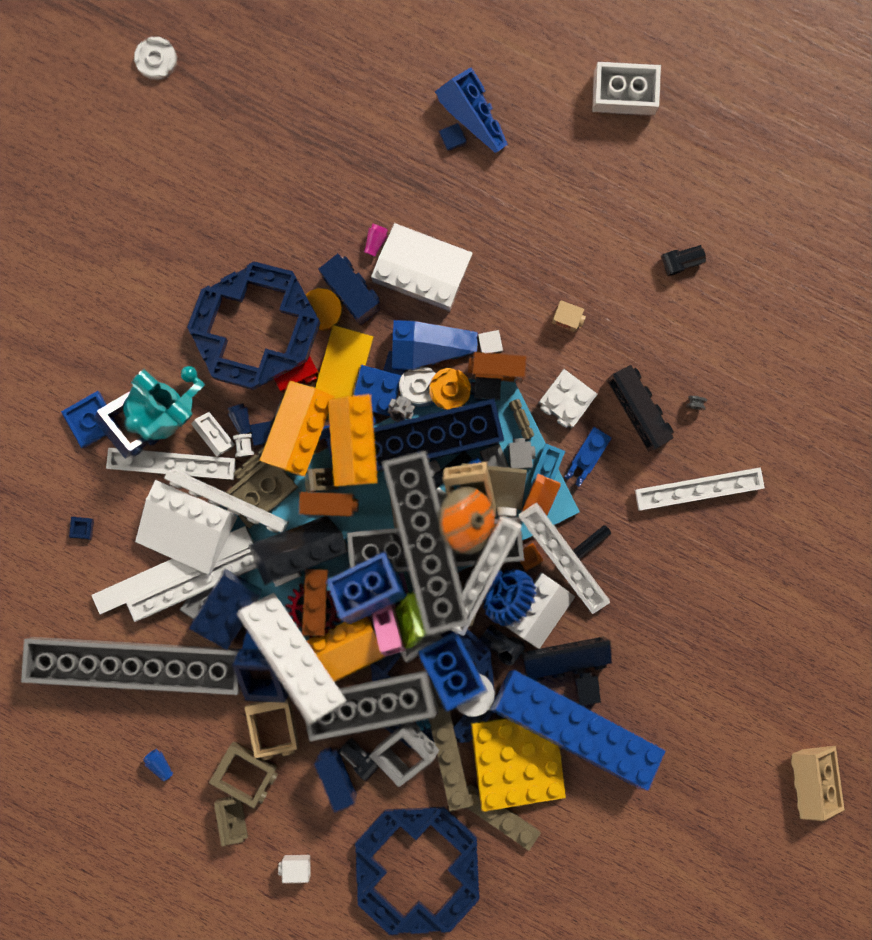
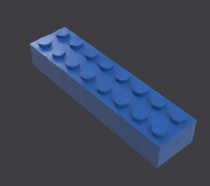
[490,670,665,791]

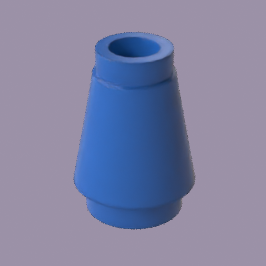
[143,748,173,782]

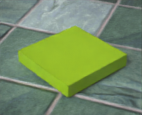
[395,593,426,649]

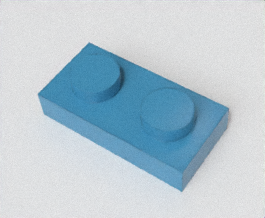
[530,443,565,484]

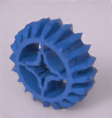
[483,569,537,626]

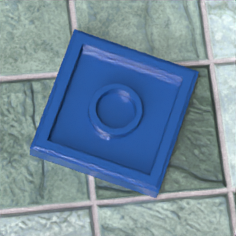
[61,391,120,448]

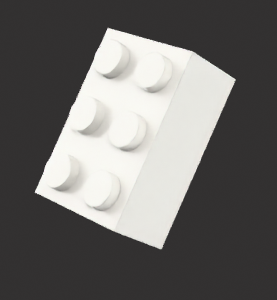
[592,62,661,115]

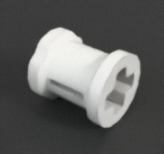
[233,434,254,457]

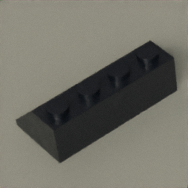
[606,365,674,452]
[248,516,349,586]
[522,636,612,682]

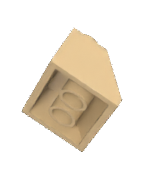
[791,746,844,821]

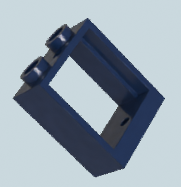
[94,392,160,459]
[233,649,289,703]
[314,747,357,813]

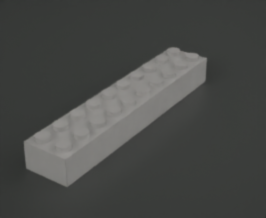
[21,637,242,695]

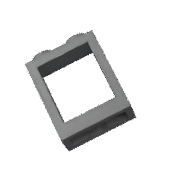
[370,721,439,787]

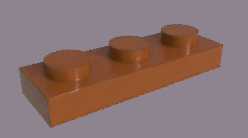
[302,569,328,636]

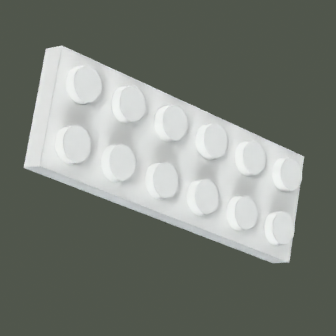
[237,593,346,724]

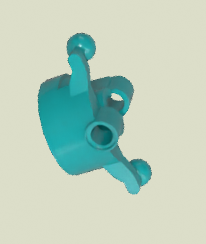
[123,366,206,440]

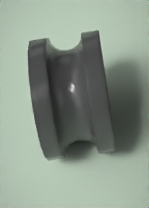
[686,396,707,410]

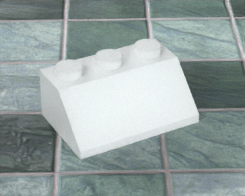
[506,572,575,649]

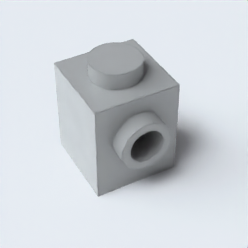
[508,438,536,469]

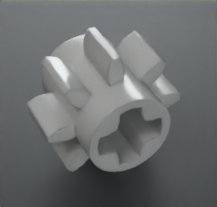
[387,396,415,422]

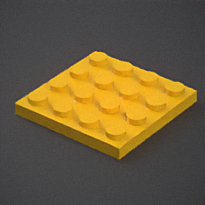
[471,718,566,811]

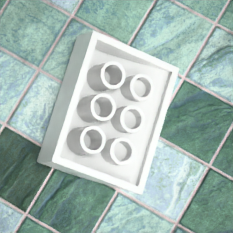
[371,224,472,311]
[135,480,237,575]

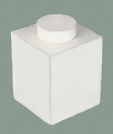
[278,855,311,883]

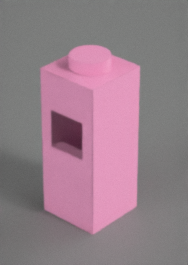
[372,603,406,656]

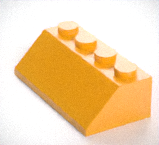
[259,381,335,476]
[328,395,378,487]
[307,616,386,682]

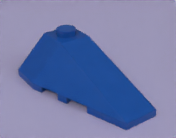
[435,67,508,153]
[392,320,478,370]

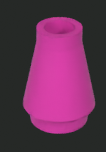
[364,224,388,257]

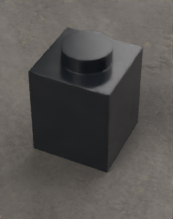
[470,377,501,402]
[574,671,601,705]

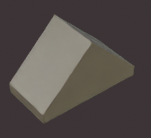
[304,468,339,492]

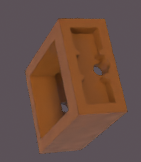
[468,352,526,383]
[299,492,359,516]

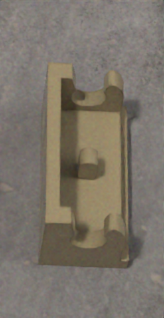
[214,796,248,847]

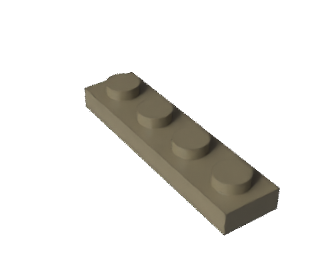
[466,783,541,850]

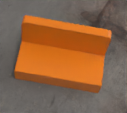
[521,474,561,516]

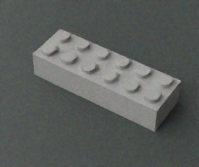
[305,670,439,741]

